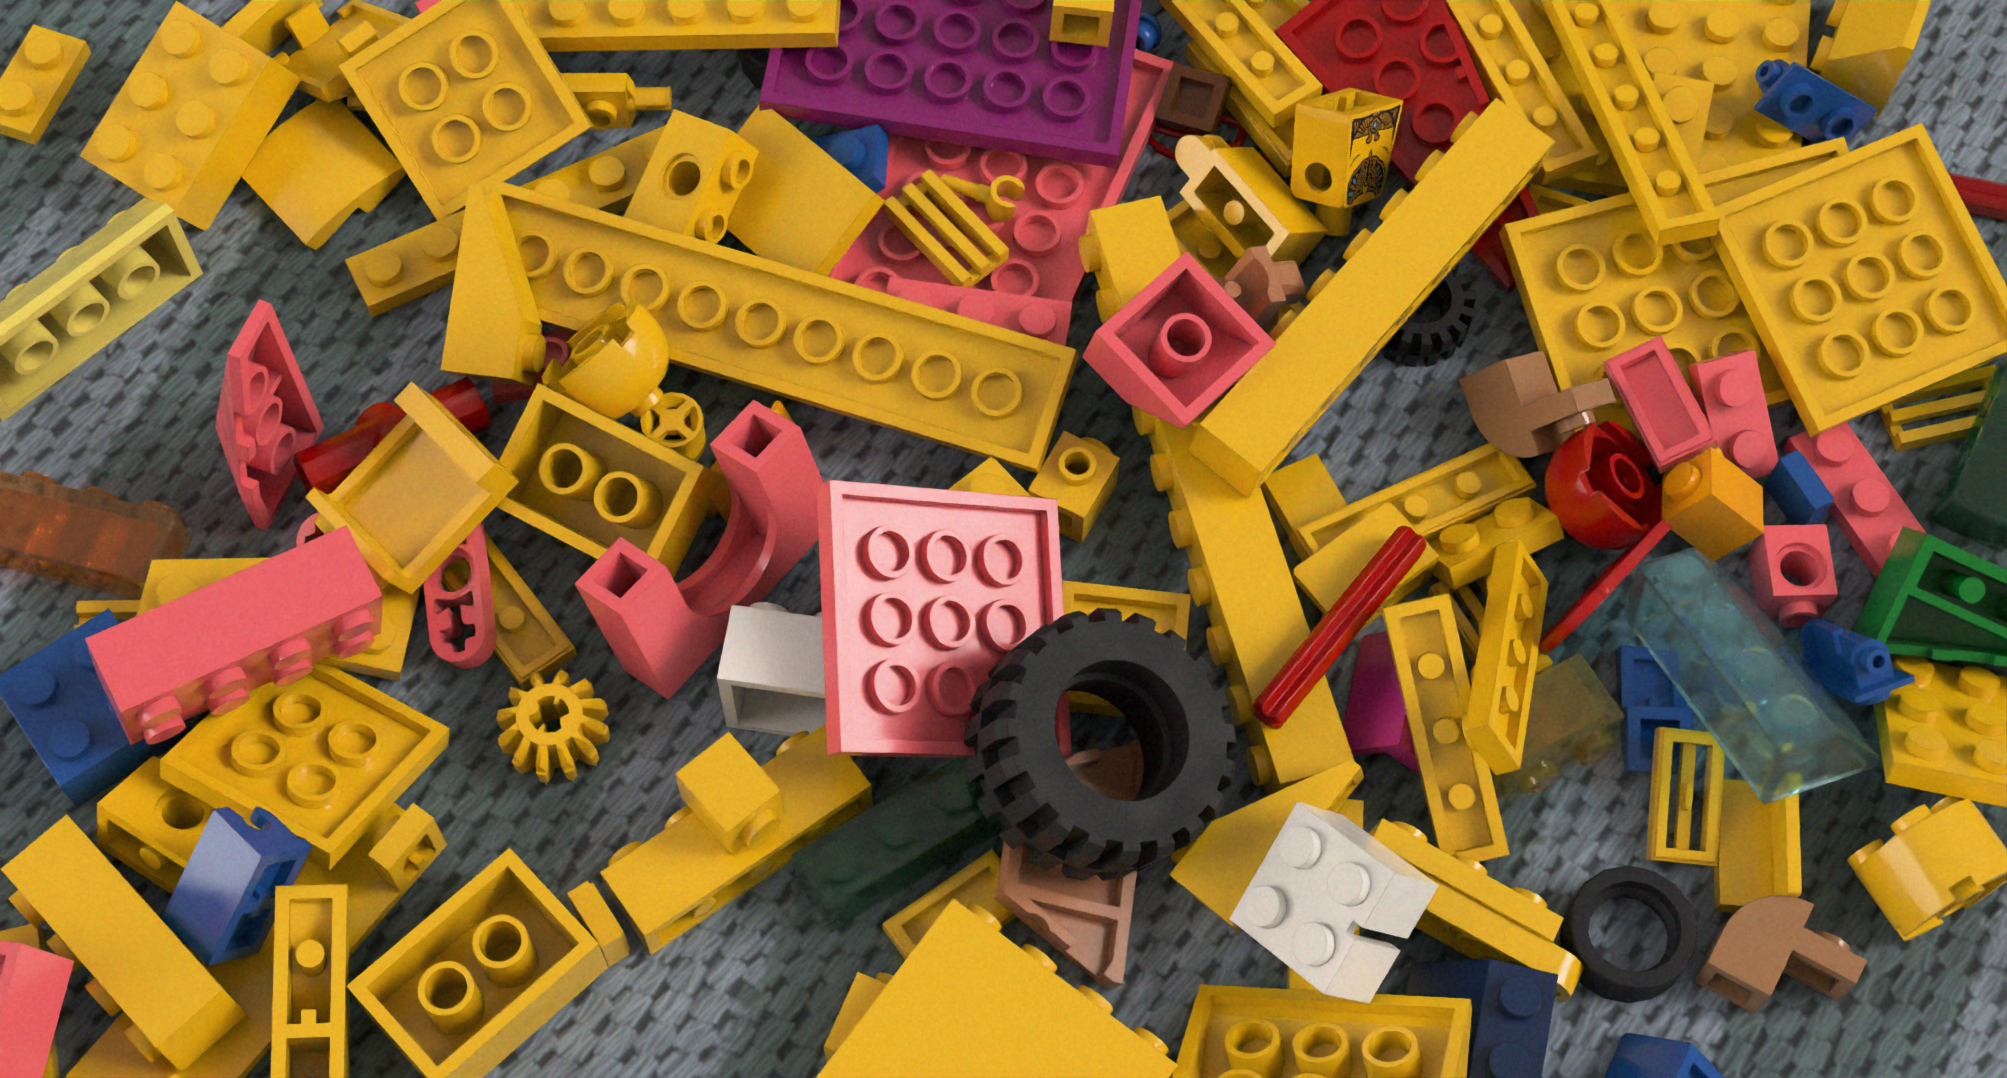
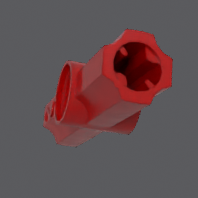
[292,377,491,494]

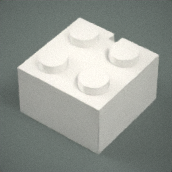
[717,602,826,736]
[1230,801,1439,1004]

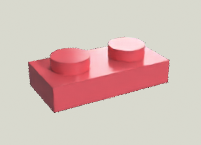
[1687,349,1778,479]

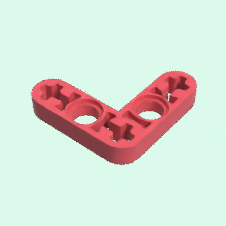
[296,512,497,669]

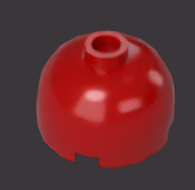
[1545,420,1662,550]

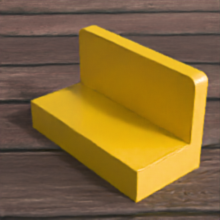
[1292,502,1439,633]
[1714,766,1802,913]

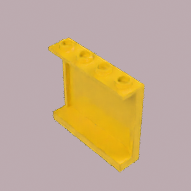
[816,898,1178,1078]

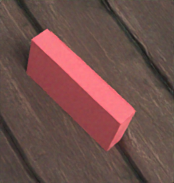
[1603,335,1718,475]

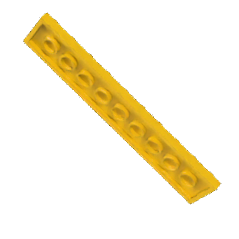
[491,180,1079,474]

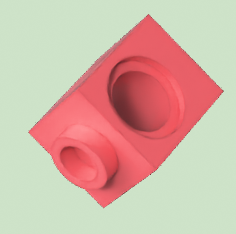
[1747,524,1838,628]

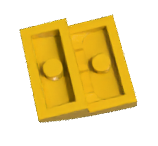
[241,99,407,250]

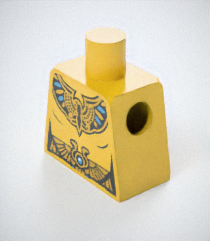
[1290,88,1403,236]

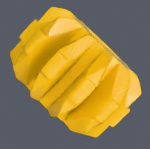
[496,668,610,785]

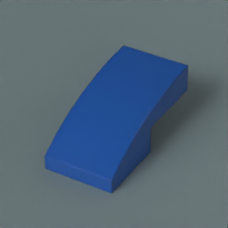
[1615,646,1693,774]

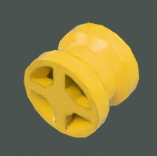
[640,392,707,461]

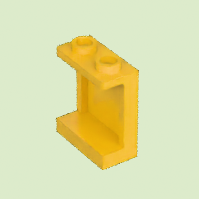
[305,381,520,595]

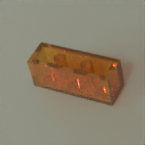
[0,471,192,600]

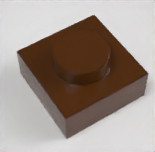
[1155,62,1232,136]

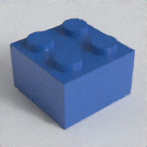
[0,608,191,807]

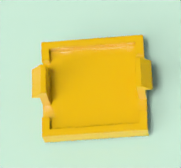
[272,0,411,103]

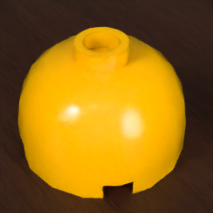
[542,297,670,420]

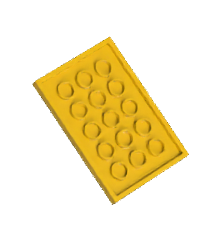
[1498,137,1849,444]

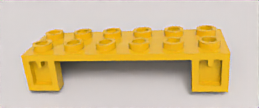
[65,803,447,1078]

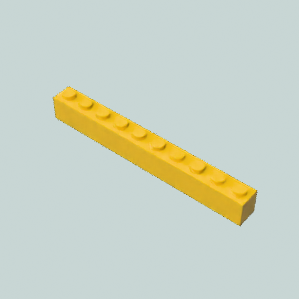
[1078,195,1354,796]

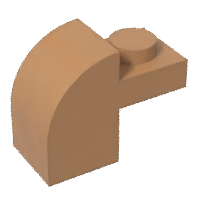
[1459,350,1616,458]
[1693,895,1867,1014]

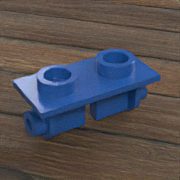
[1754,59,1878,144]
[1788,618,1915,705]

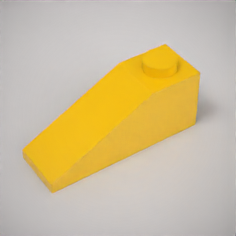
[440,183,546,387]
[1169,758,1364,933]
[271,884,350,1078]

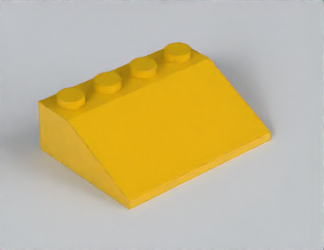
[1172,984,1472,1078]

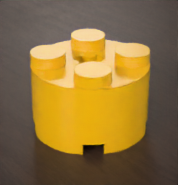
[1847,796,2007,942]

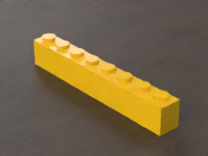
[1188,98,1555,499]

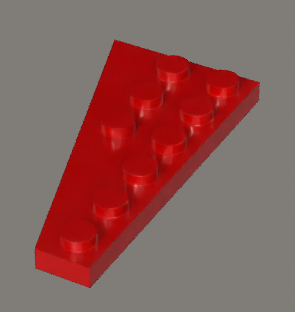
[1275,0,1540,295]

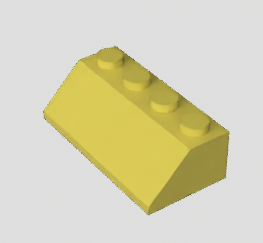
[0,198,203,421]

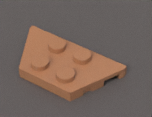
[995,739,1144,990]

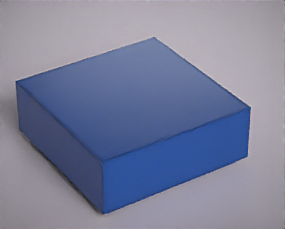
[1764,450,1834,525]

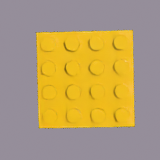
[1710,123,2007,438]

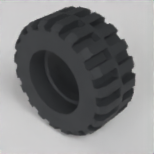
[964,608,1237,881]

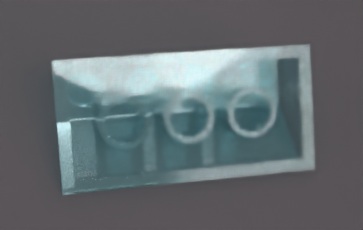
[1623,547,1881,805]

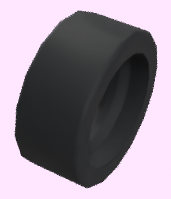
[1560,865,1698,1003]

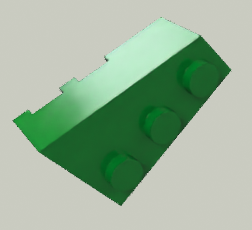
[1852,526,2007,667]

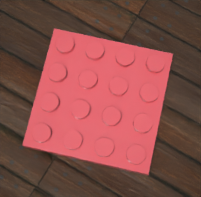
[817,480,1072,759]

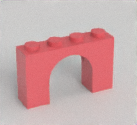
[575,399,824,700]

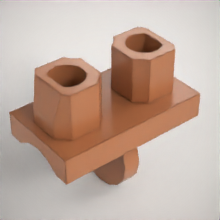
[1213,245,1306,334]

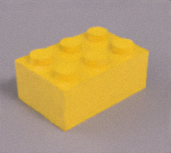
[79,1,301,231]
[496,383,724,579]
[346,848,608,1078]

